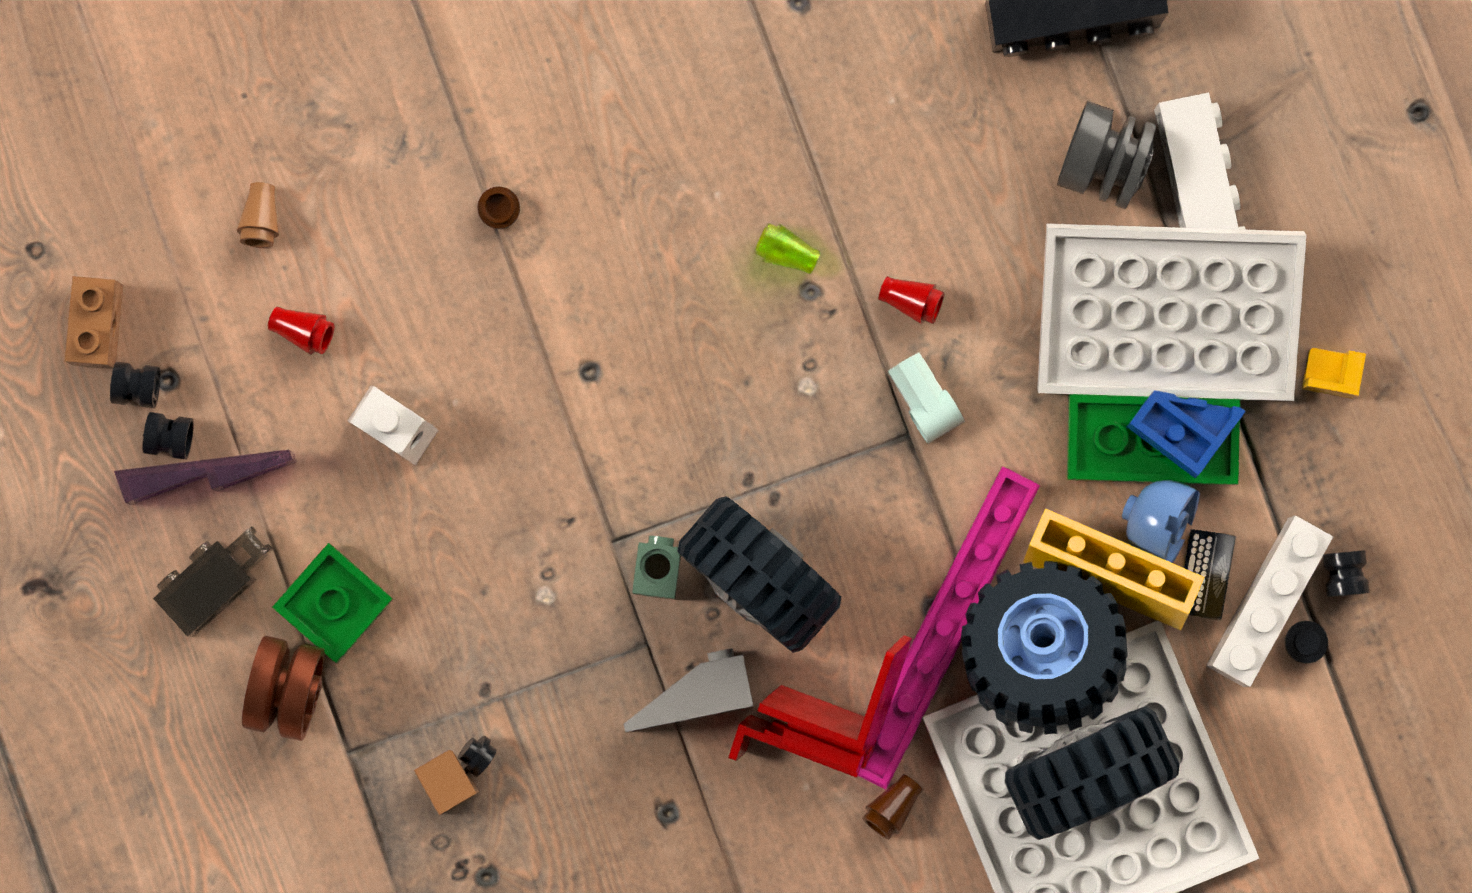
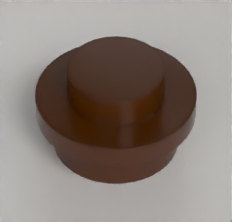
[477,186,520,229]

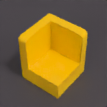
[1302,348,1366,399]

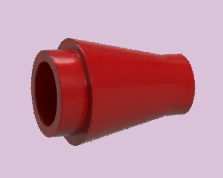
[878,276,945,324]
[268,306,335,355]

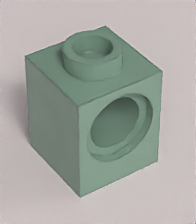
[632,536,681,600]

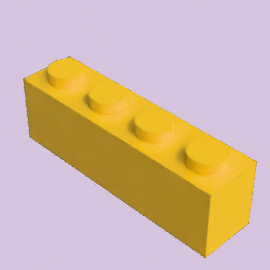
[1023,508,1205,630]

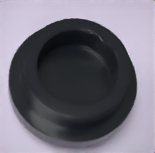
[1285,621,1328,664]
[458,736,497,777]

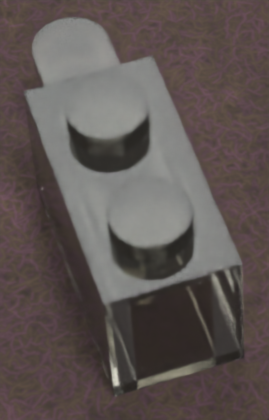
[153,526,273,637]

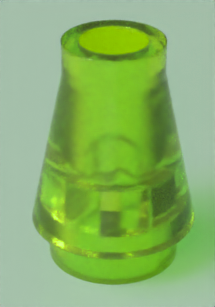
[754,223,821,274]

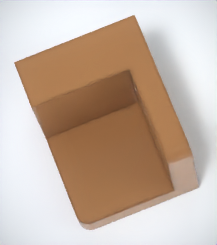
[414,750,479,815]

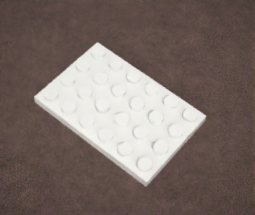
[1037,224,1306,401]

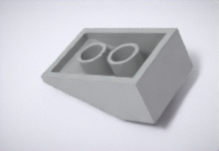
[624,648,753,732]

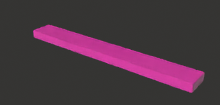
[858,466,1040,790]

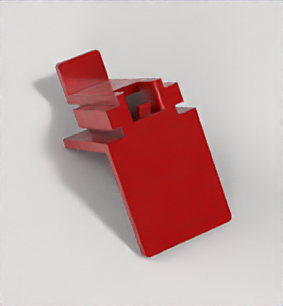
[728,635,912,778]

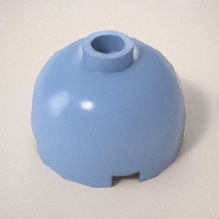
[1122,480,1200,563]

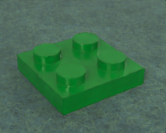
[272,543,394,664]

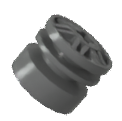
[1057,101,1156,209]

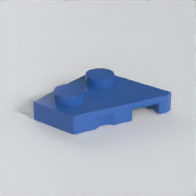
[1127,390,1246,478]

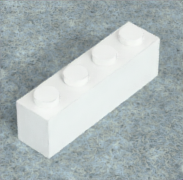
[1154,93,1246,230]
[1206,516,1333,687]

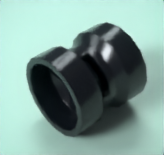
[110,362,161,409]
[142,412,194,460]
[1323,550,1370,597]

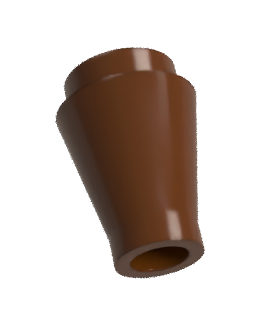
[862,774,923,840]

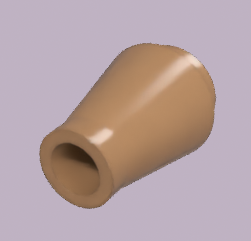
[236,182,279,248]

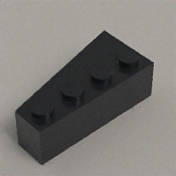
[985,0,1169,57]

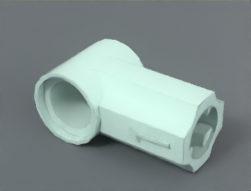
[888,352,965,444]

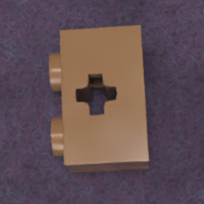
[65,276,123,369]

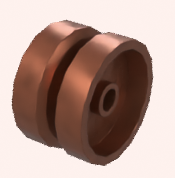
[242,635,325,741]

